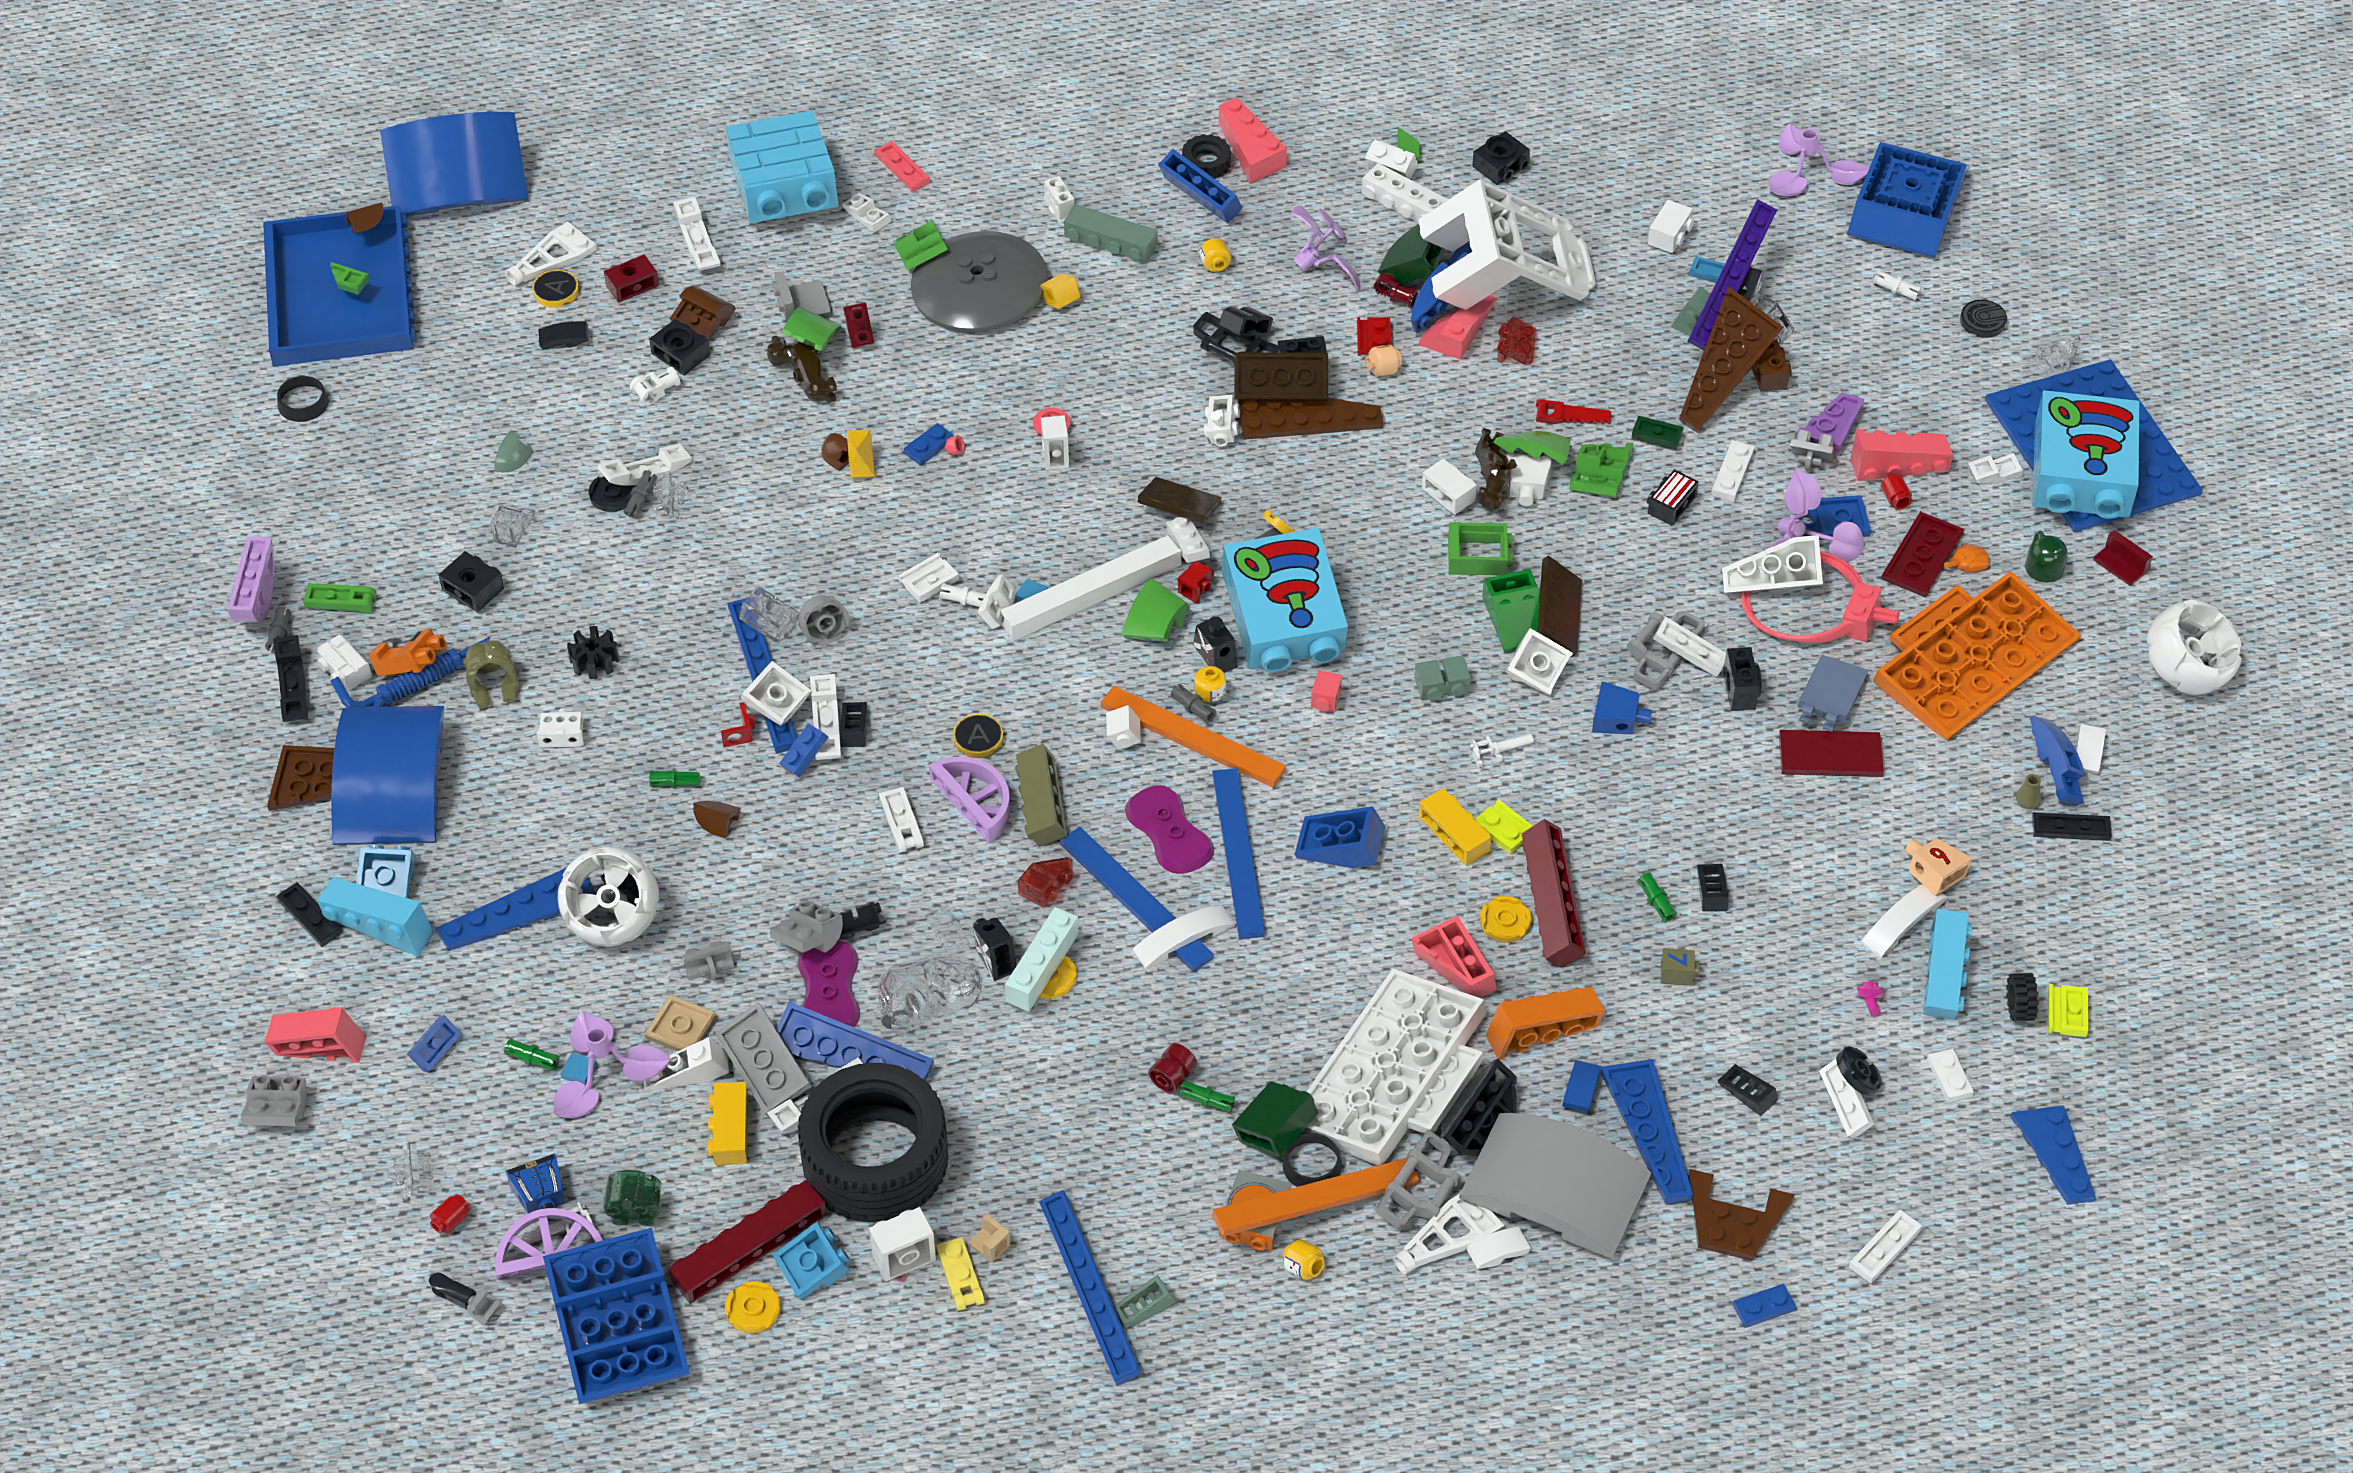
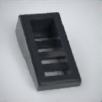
[839,702,868,747]
[1697,864,1729,912]
[1718,1064,1778,1116]

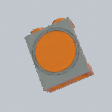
[1219,1169,1291,1251]

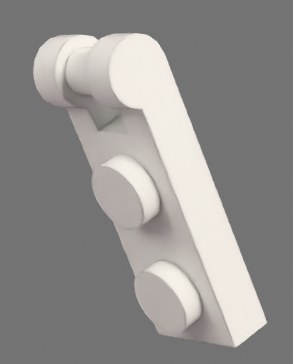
[879,787,924,853]

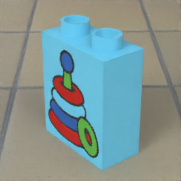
[2032,390,2139,519]
[1221,528,1348,672]

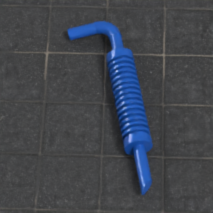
[330,636,490,708]

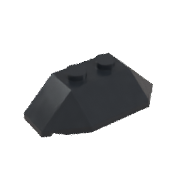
[1441,1058,1517,1156]

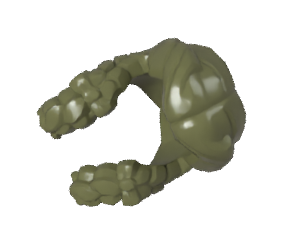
[462,640,519,709]

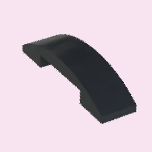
[273,635,308,723]

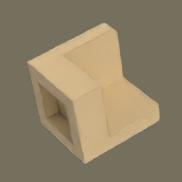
[969,1214,1011,1263]

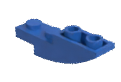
[1411,252,1468,333]
[2030,715,2085,806]

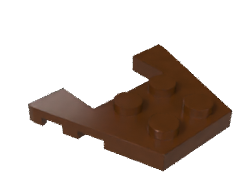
[1688,1169,1795,1261]

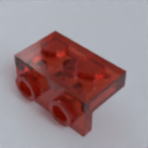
[1497,316,1536,366]

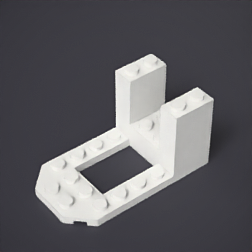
[1418,180,1596,310]

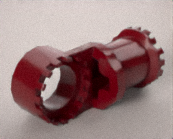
[1373,273,1419,308]

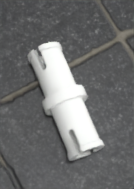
[1873,270,1921,301]
[940,583,986,607]

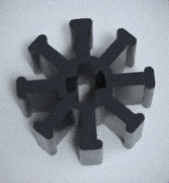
[567,626,620,679]

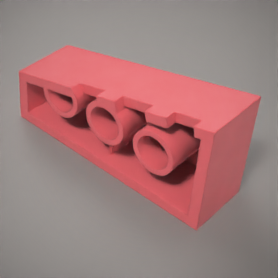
[1218,97,1287,184]
[1850,429,1953,481]

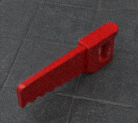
[1536,399,1611,424]

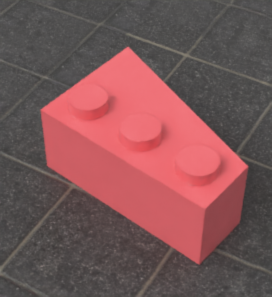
[1411,915,1497,998]

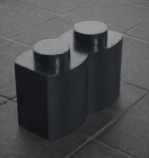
[1219,306,1273,337]

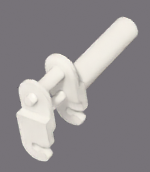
[1470,733,1534,768]
[522,1202,594,1244]

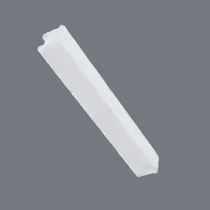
[1001,535,1181,642]

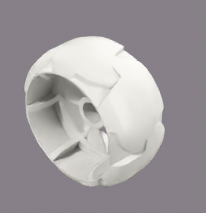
[2147,600,2242,695]
[558,846,659,947]

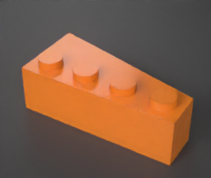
[1485,986,1605,1060]

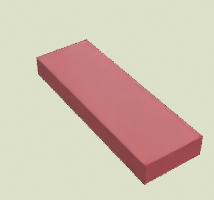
[874,141,931,192]

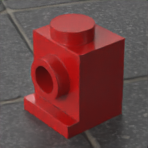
[1178,561,1214,604]

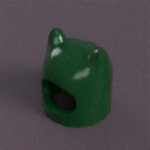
[2025,530,2068,583]

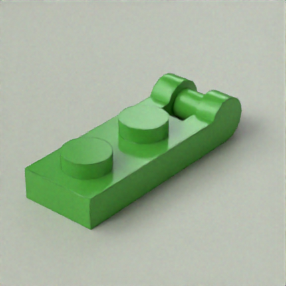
[303,583,377,614]

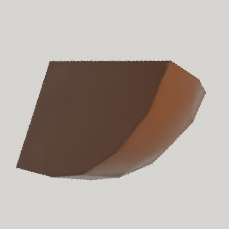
[344,202,383,233]
[821,433,849,471]
[693,801,741,838]

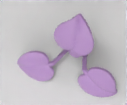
[1769,123,1870,196]
[1291,206,1359,291]
[1770,470,1864,562]
[554,1010,670,1118]

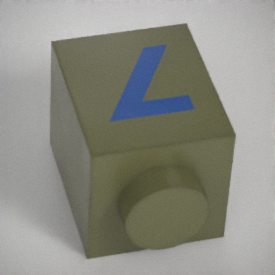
[1661,948,1699,986]

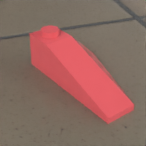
[1418,295,1497,360]

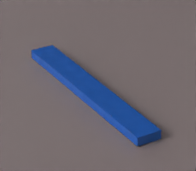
[727,597,798,754]
[1212,768,1265,940]
[1060,826,1213,973]
[1039,1190,1142,1386]

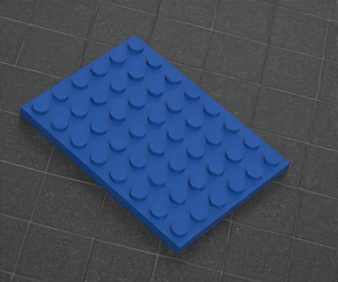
[1985,359,2203,533]

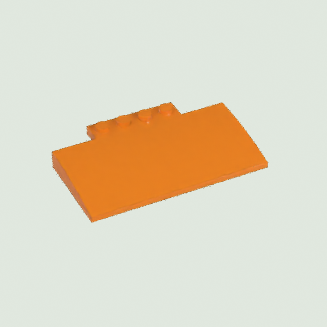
[1873,571,2082,741]

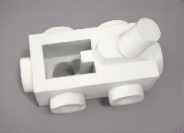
[1204,395,1240,447]

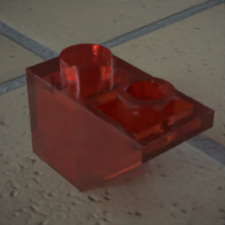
[1018,857,1074,908]

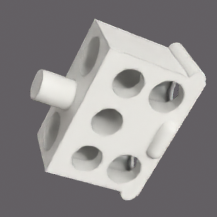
[1044,176,1075,224]
[536,709,584,747]

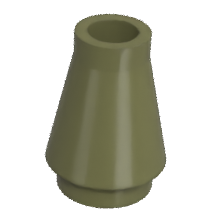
[2016,774,2041,809]

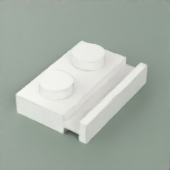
[899,553,959,603]

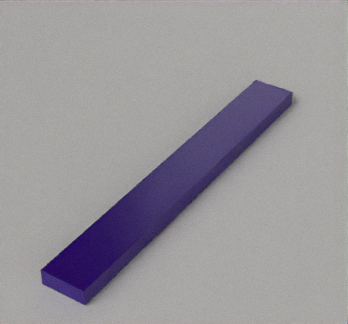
[1687,199,1777,350]

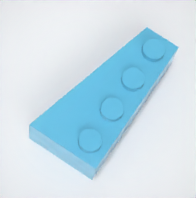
[317,877,434,957]
[1923,909,1972,1019]

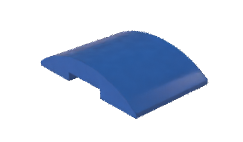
[380,112,528,216]
[331,706,444,845]
[543,1228,690,1404]

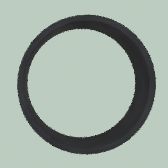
[277,376,329,422]
[1283,1133,1342,1187]

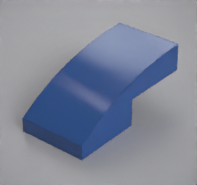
[1562,1060,1601,1113]

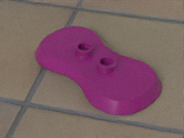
[1125,785,1214,874]
[798,940,860,1027]

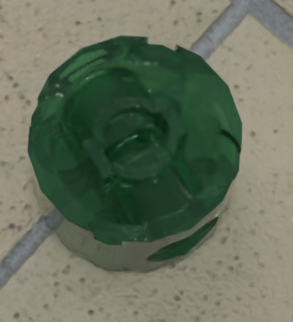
[603,1170,662,1226]

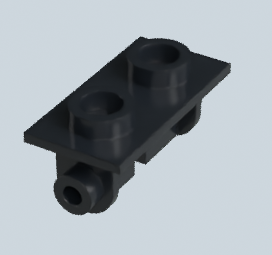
[838,901,886,939]

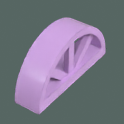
[227,537,275,623]
[929,757,1010,843]
[495,1208,602,1279]

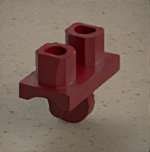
[843,302,874,348]

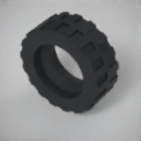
[1182,134,1231,179]

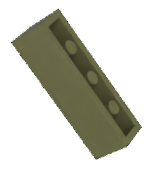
[1015,744,1067,846]

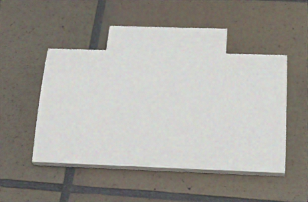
[1303,969,1487,1166]

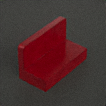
[2093,530,2153,586]

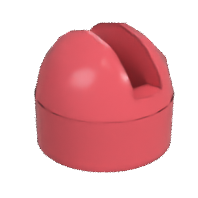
[945,435,965,455]

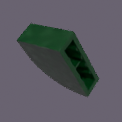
[1378,224,1445,286]

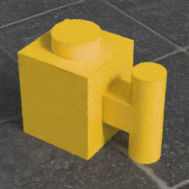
[1040,273,1081,309]

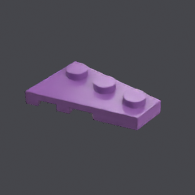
[1795,392,1864,452]

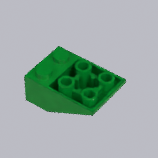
[1482,569,1540,652]

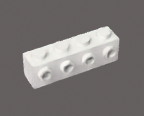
[1362,163,1449,223]

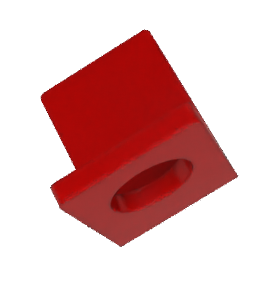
[721,702,755,748]

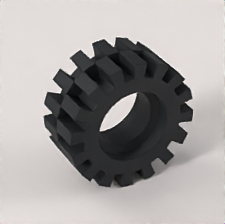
[2006,973,2039,1021]

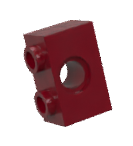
[603,254,659,303]

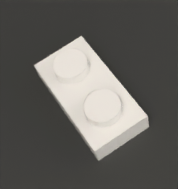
[1927,1049,1974,1103]

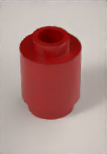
[1881,474,1912,510]
[430,1194,471,1234]

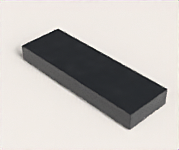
[2032,812,2112,841]
[276,882,343,947]

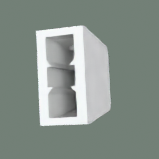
[1507,453,1552,506]

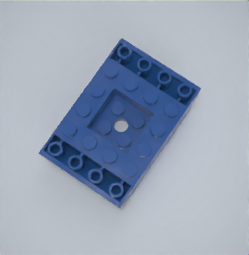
[1847,142,1969,258]

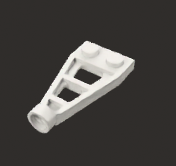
[505,222,597,286]
[1393,1194,1504,1274]

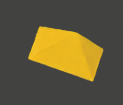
[847,430,875,478]

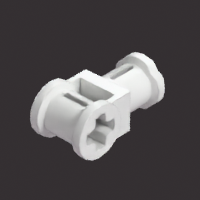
[630,367,680,406]

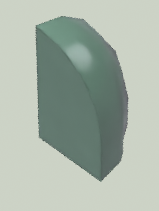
[494,431,533,473]

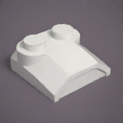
[1505,628,1573,695]
[741,661,812,726]

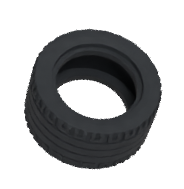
[798,1062,948,1222]

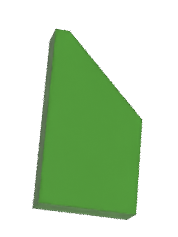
[1397,128,1420,163]
[330,262,370,294]

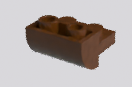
[669,285,736,341]

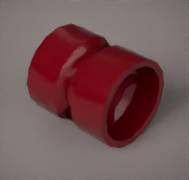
[1148,1043,1198,1094]

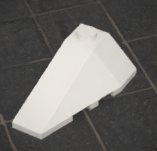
[1722,535,1823,593]

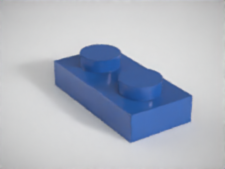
[904,423,954,466]
[779,723,829,777]
[407,1015,462,1072]
[1733,1283,1796,1328]

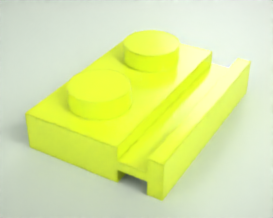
[1475,799,1533,854]
[2048,984,2088,1037]

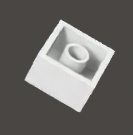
[869,1207,936,1282]

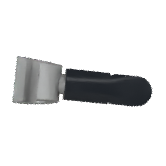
[429,1272,502,1325]

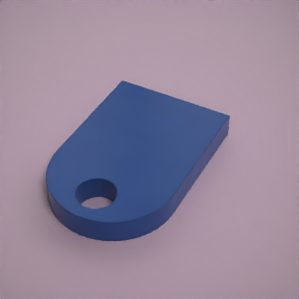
[1795,495,1871,540]

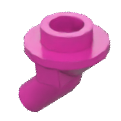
[1857,982,1884,1017]

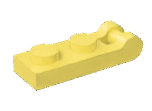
[936,1237,985,1311]

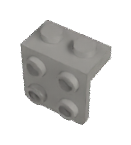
[772,271,831,323]

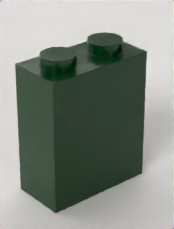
[1232,1081,1319,1157]

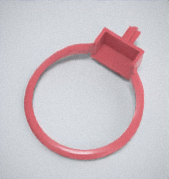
[1741,551,1900,643]

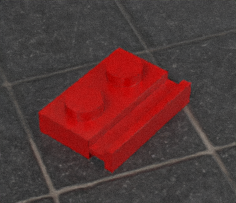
[1357,317,1391,356]

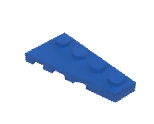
[2010,1105,2096,1205]

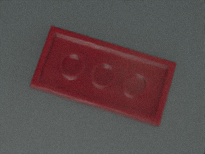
[1881,511,1965,598]
[1779,730,1884,777]

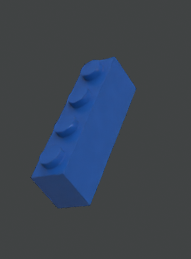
[1158,149,1242,224]

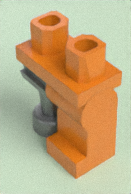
[368,628,447,676]

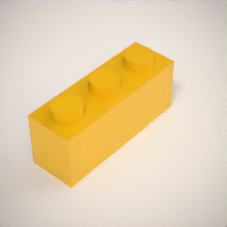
[1418,788,1491,866]
[708,1082,748,1165]

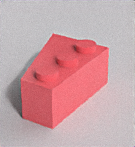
[265,1007,366,1063]

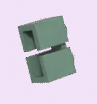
[1414,655,1471,701]

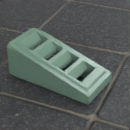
[1114,1275,1176,1329]

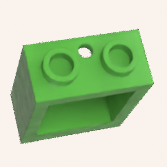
[1448,522,1513,575]

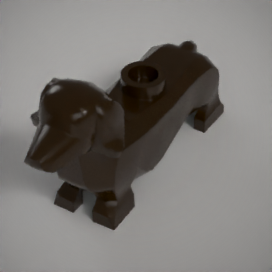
[767,336,837,403]
[1475,428,1517,510]

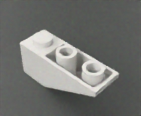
[643,1037,729,1091]

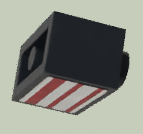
[1647,469,1699,526]

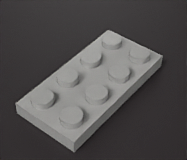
[715,1002,812,1117]

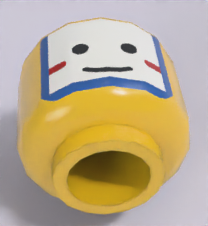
[1199,238,1231,272]
[1194,666,1226,703]
[1283,1239,1325,1280]

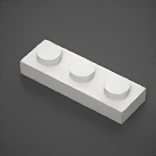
[1711,440,1755,501]
[1166,517,1210,563]
[1653,617,1726,677]
[1819,1059,1874,1138]
[1849,1210,1922,1284]

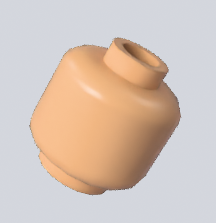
[1365,345,1402,377]

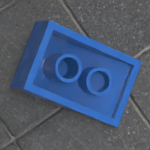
[1295,806,1385,868]

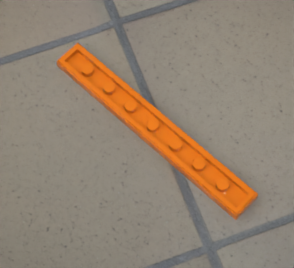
[1101,686,1286,788]
[1212,1158,1419,1237]

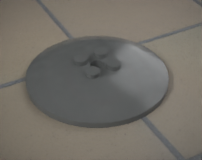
[911,231,1047,332]

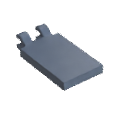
[1797,655,1869,732]

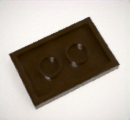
[1137,477,1222,523]

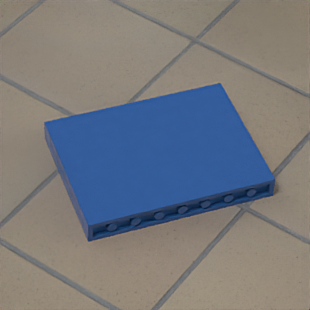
[263,205,416,367]

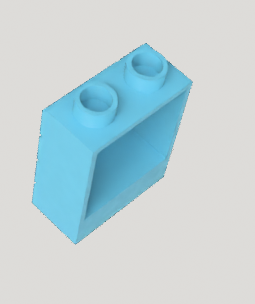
[725,110,839,224]

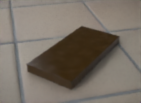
[1234,352,1328,401]
[1537,555,1582,657]

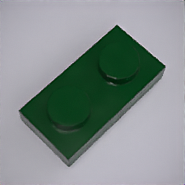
[1631,415,1684,450]

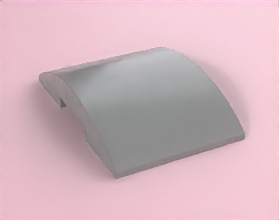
[1459,1113,1651,1259]

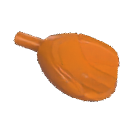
[1944,544,1990,572]

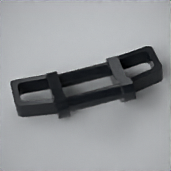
[1193,312,1278,363]

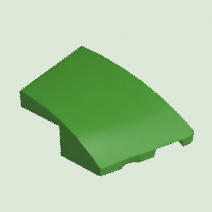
[893,218,948,271]
[781,307,842,351]
[1494,431,1571,465]
[1569,443,1633,497]
[1121,578,1189,642]

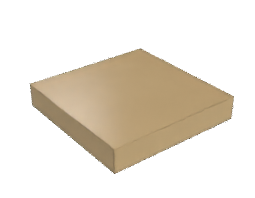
[644,995,717,1052]

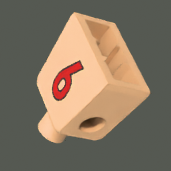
[1905,839,1972,896]

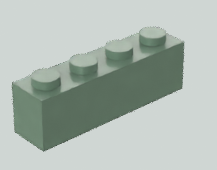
[1064,204,1158,263]

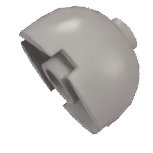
[798,595,849,646]

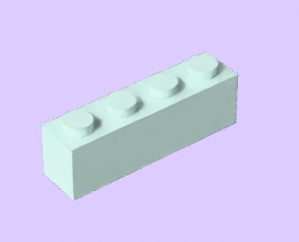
[1005,907,1078,1012]

